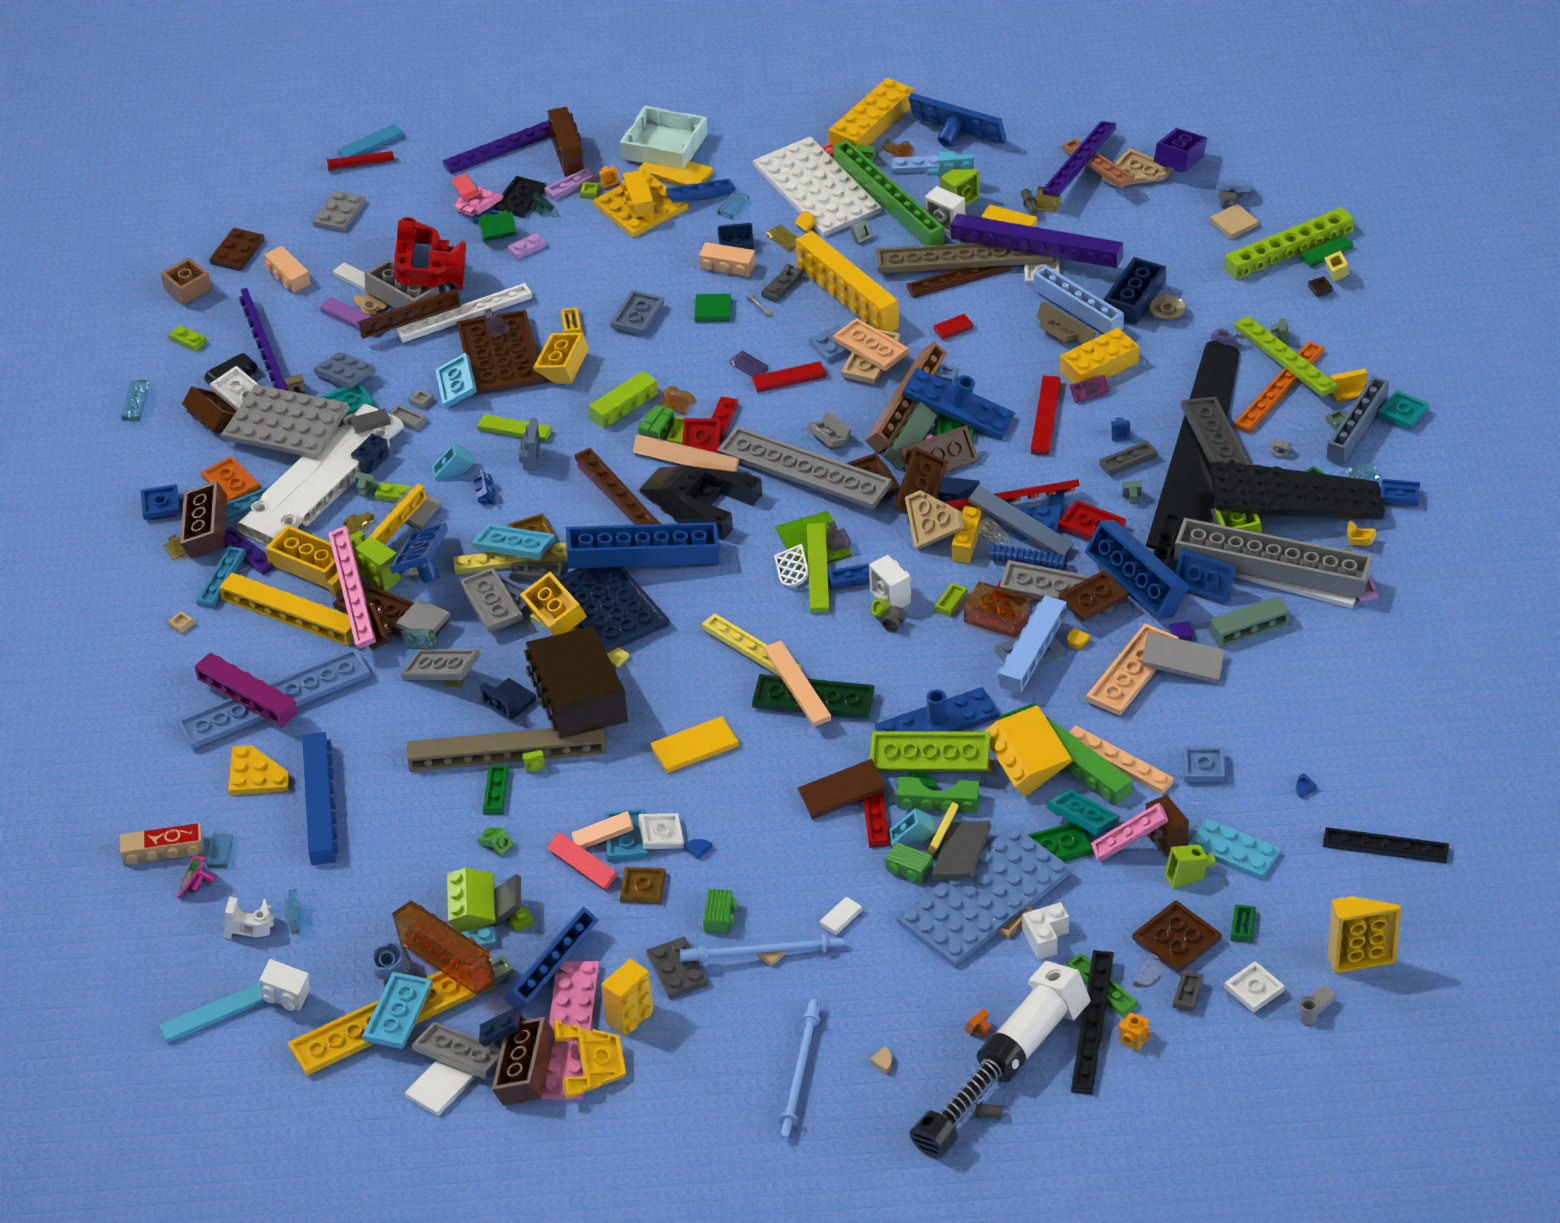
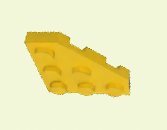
[228,745,290,796]

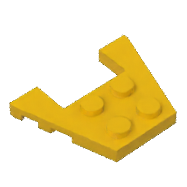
[553,1020,626,1099]

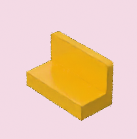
[1330,368,1368,403]

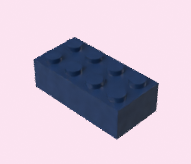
[1104,257,1166,325]

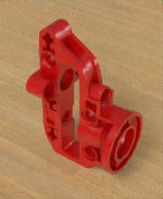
[393,217,466,290]

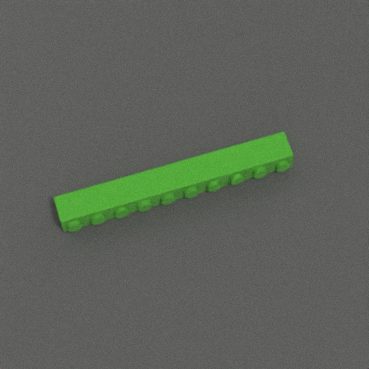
[833,140,944,245]

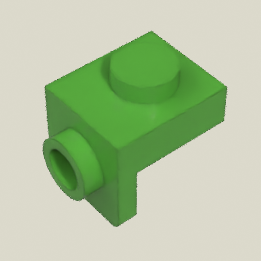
[477,827,513,856]

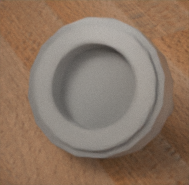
[1270,439,1291,458]

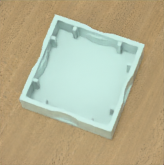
[620,106,708,169]

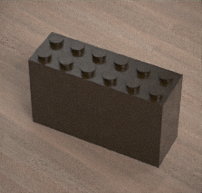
[524,626,628,738]

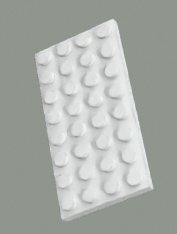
[753,136,882,237]

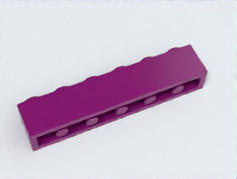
[194,653,298,727]

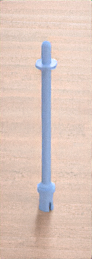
[680,934,846,963]
[779,999,822,1139]

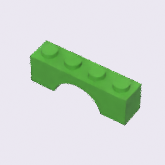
[897,777,980,813]

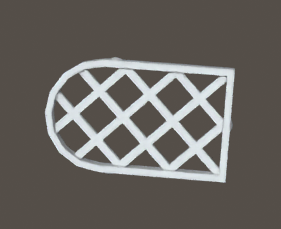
[774,544,809,587]

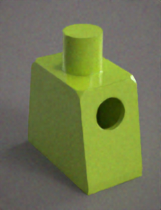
[1164,845,1216,889]

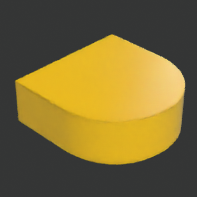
[794,211,815,232]
[1067,628,1090,649]

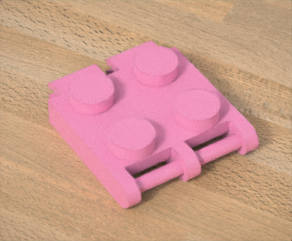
[454,187,503,216]

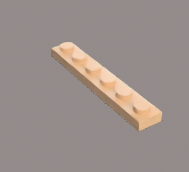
[1069,725,1174,795]

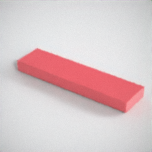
[547,831,618,890]

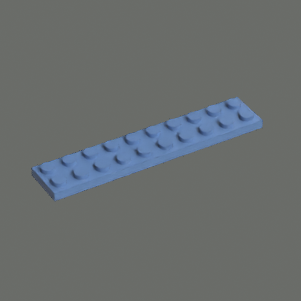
[176,648,371,749]

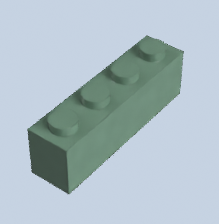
[883,402,937,470]
[1209,596,1290,648]

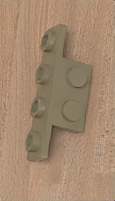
[1037,301,1096,344]

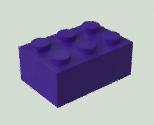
[1153,128,1208,172]

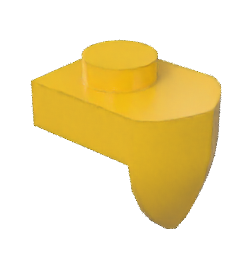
[1347,521,1377,546]

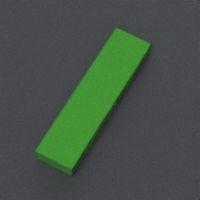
[1066,953,1139,1017]

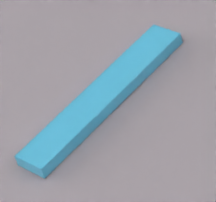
[159,983,266,1044]

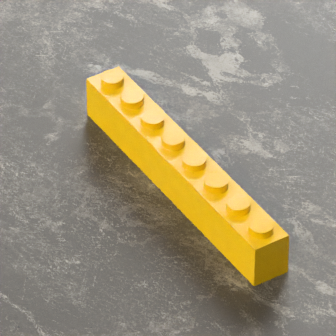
[219,573,354,647]

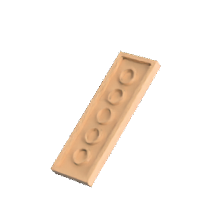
[1086,623,1179,716]

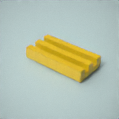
[560,307,582,333]

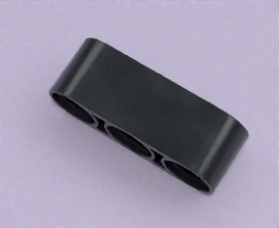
[204,353,257,385]

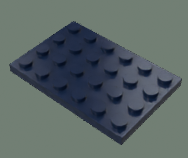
[556,567,670,653]

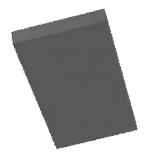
[932,821,992,880]

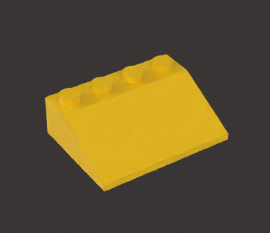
[983,705,1073,797]
[1327,896,1401,974]

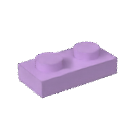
[507,233,546,260]

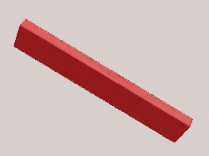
[1031,375,1061,455]

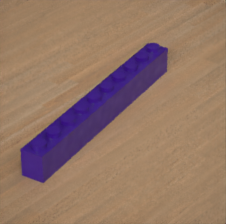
[950,213,1123,268]

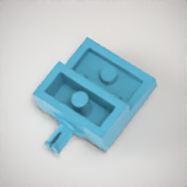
[927,151,974,183]

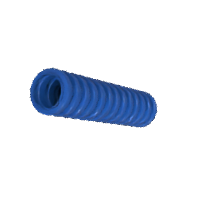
[990,544,1067,571]

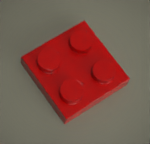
[682,418,721,453]

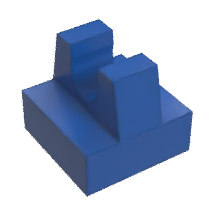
[1111,417,1130,441]

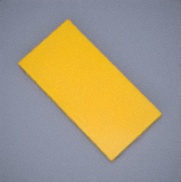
[638,161,713,186]
[650,716,739,773]

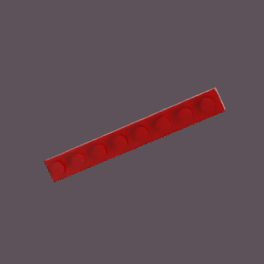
[944,479,1080,511]

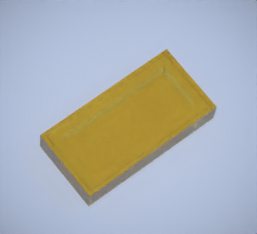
[767,224,799,252]

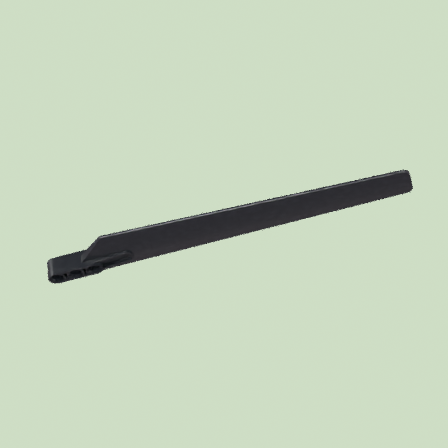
[1145,341,1239,566]

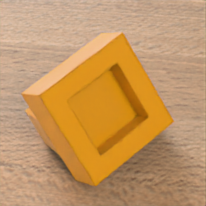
[599,166,619,189]

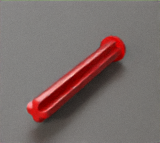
[327,151,394,171]

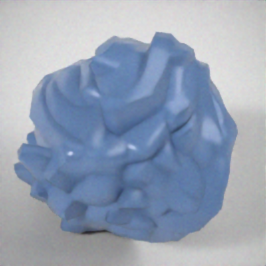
[371,943,413,980]

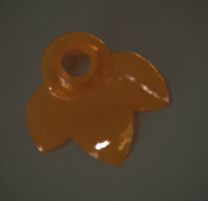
[882,140,913,157]
[660,386,696,415]

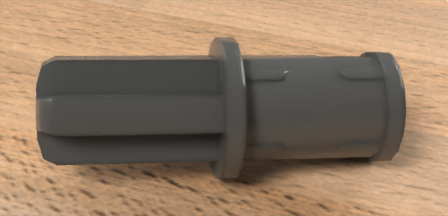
[1021,189,1038,215]

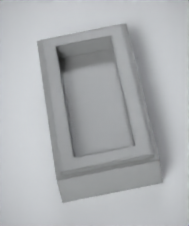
[389,404,427,432]

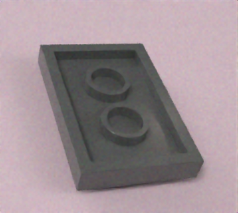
[646,936,708,999]

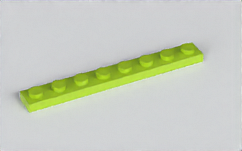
[1234,315,1337,397]

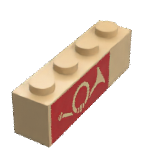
[120,823,204,865]

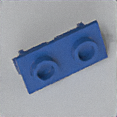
[473,468,496,505]

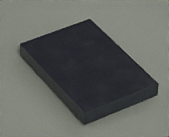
[493,176,547,218]

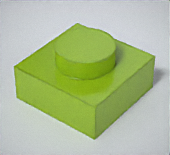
[522,750,545,773]

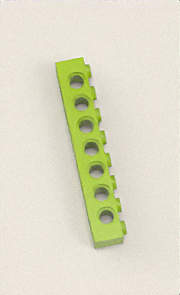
[1224,207,1354,280]

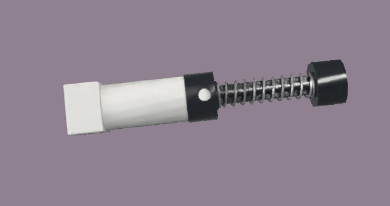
[909,961,1091,1159]

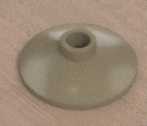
[1150,295,1186,320]

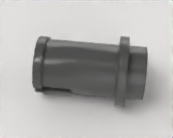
[975,1101,1002,1120]

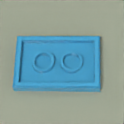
[605,809,648,862]

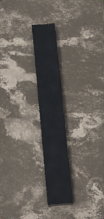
[1071,950,1114,1095]

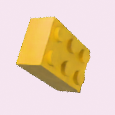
[520,572,587,636]
[601,959,654,1036]

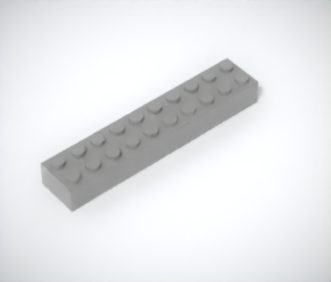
[1174,518,1372,598]

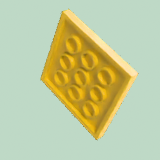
[593,172,688,238]

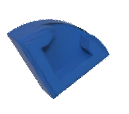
[1296,773,1317,798]
[684,839,713,859]

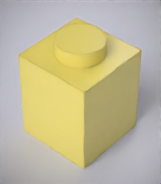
[1324,251,1350,282]

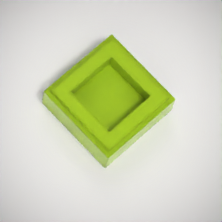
[580,182,600,199]

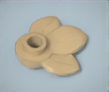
[353,293,388,316]

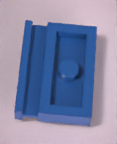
[1380,479,1420,506]

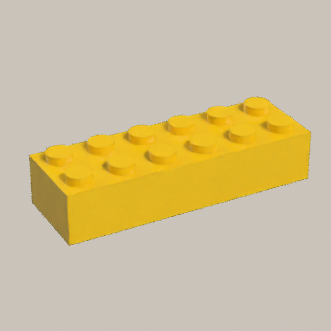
[828,78,914,148]

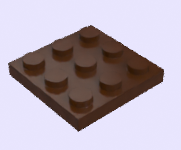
[1132,900,1222,974]

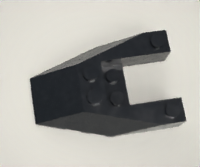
[639,466,762,540]

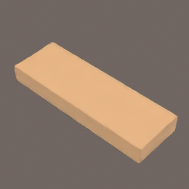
[572,811,634,849]

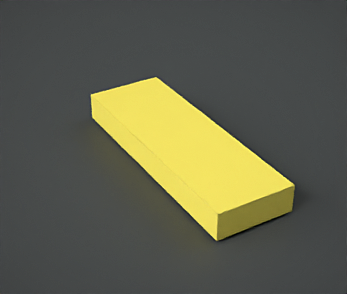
[926,802,959,856]

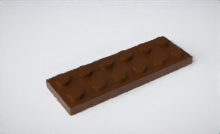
[333,582,449,646]

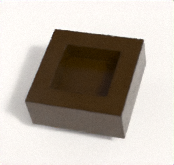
[1308,276,1333,297]

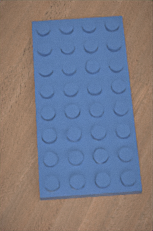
[896,825,1072,967]

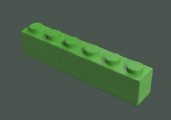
[1046,716,1133,805]

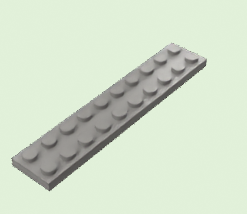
[717,426,893,509]

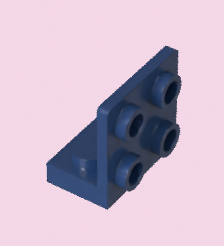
[480,678,536,720]

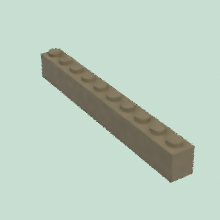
[407,728,607,772]

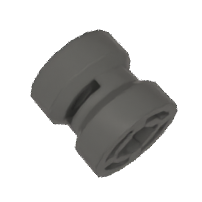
[881,606,907,633]

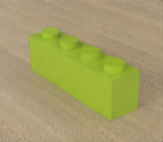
[588,371,658,429]

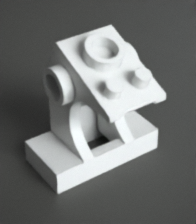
[223,897,274,939]

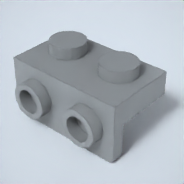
[807,412,851,448]

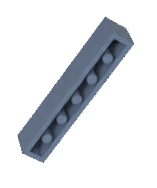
[1326,376,1389,465]

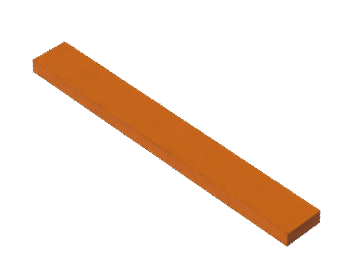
[1234,341,1325,434]

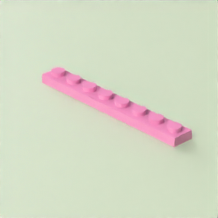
[329,526,376,649]

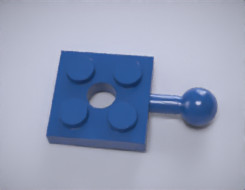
[140,484,184,520]

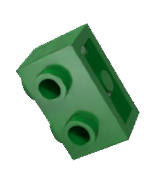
[478,210,517,242]

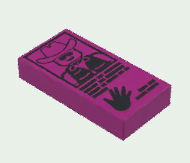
[1070,375,1109,402]

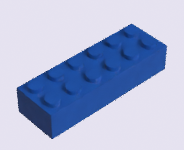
[1084,520,1189,618]

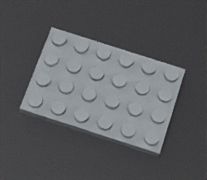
[221,384,350,459]

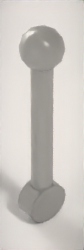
[747,294,772,317]

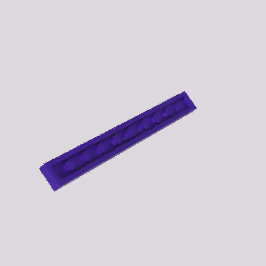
[239,288,288,391]

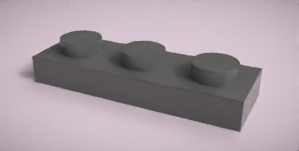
[1099,441,1157,476]

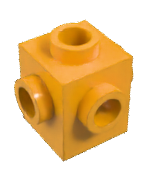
[1118,1012,1151,1051]

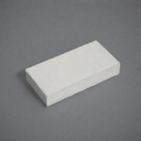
[819,896,862,936]

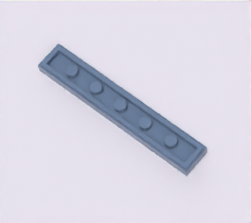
[968,485,1074,556]

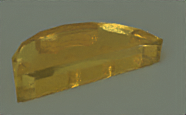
[343,512,374,535]

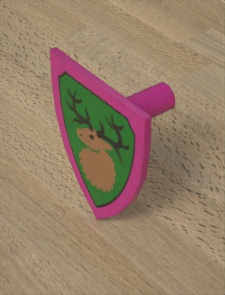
[177,855,215,899]

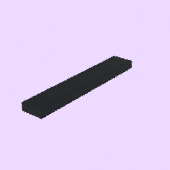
[1323,827,1449,864]

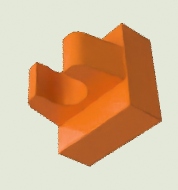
[964,1008,991,1038]

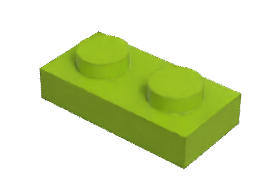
[168,325,207,352]
[374,482,415,502]

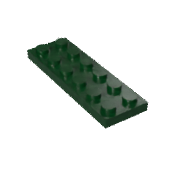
[752,674,875,719]

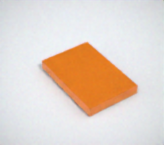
[201,456,261,502]

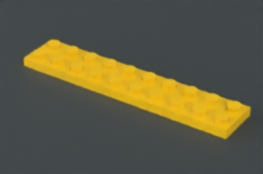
[287,954,496,1076]

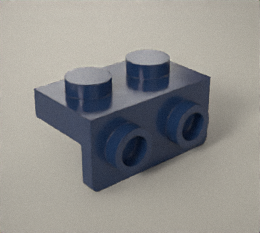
[718,223,754,250]
[351,434,389,475]
[479,1007,526,1047]

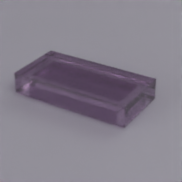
[730,351,769,377]

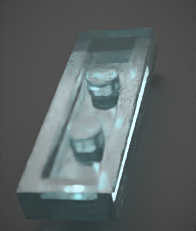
[121,380,149,421]

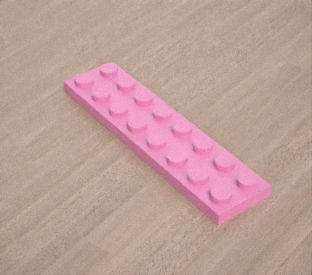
[541,961,599,1100]

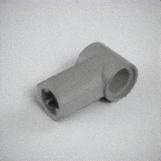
[1298,985,1336,1025]

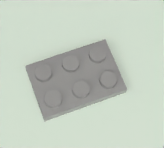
[313,190,366,233]

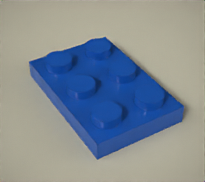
[1175,548,1236,603]

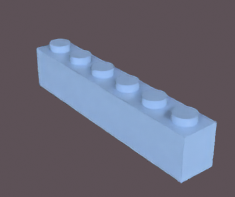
[1034,266,1124,334]
[997,595,1066,693]

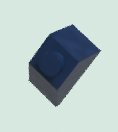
[939,477,980,502]

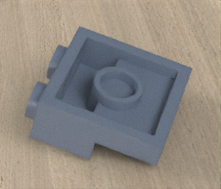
[519,418,541,470]

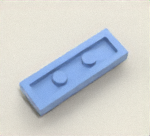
[892,155,939,174]

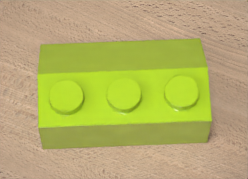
[447,867,496,932]

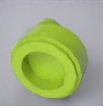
[871,598,889,618]

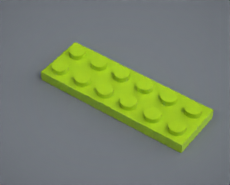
[870,731,991,772]

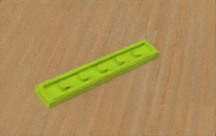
[807,523,829,613]

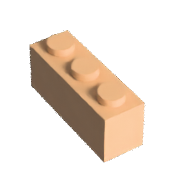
[699,242,756,277]
[264,246,311,293]

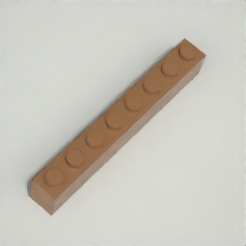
[865,341,947,453]

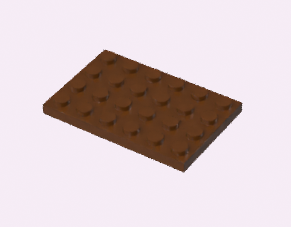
[457,309,544,395]

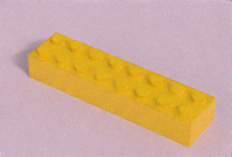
[795,231,899,332]

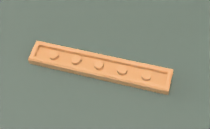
[633,434,739,472]
[764,640,831,727]

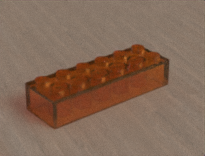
[392,900,497,996]

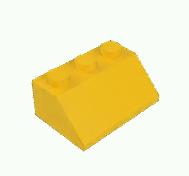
[533,333,589,384]

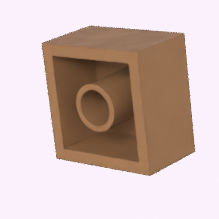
[161,257,212,305]

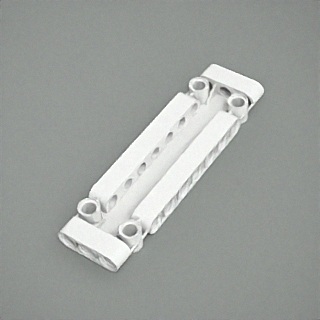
[237,404,404,546]

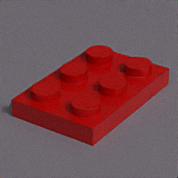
[1058,500,1126,540]

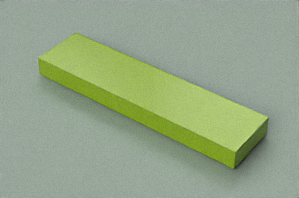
[477,414,552,442]

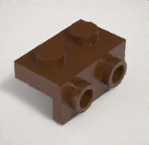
[368,602,392,650]

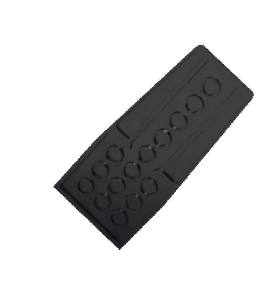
[1210,461,1385,520]

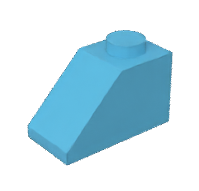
[431,443,474,480]
[888,808,936,846]

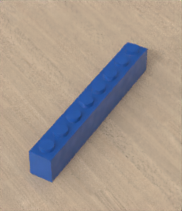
[302,732,339,865]

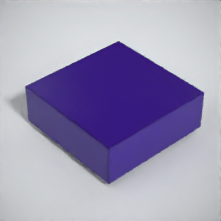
[1170,622,1193,641]

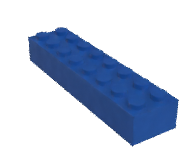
[565,522,720,569]

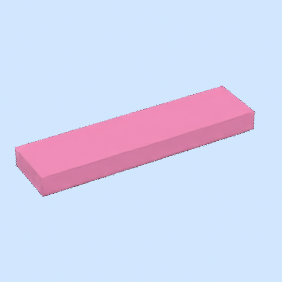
[1091,803,1169,862]

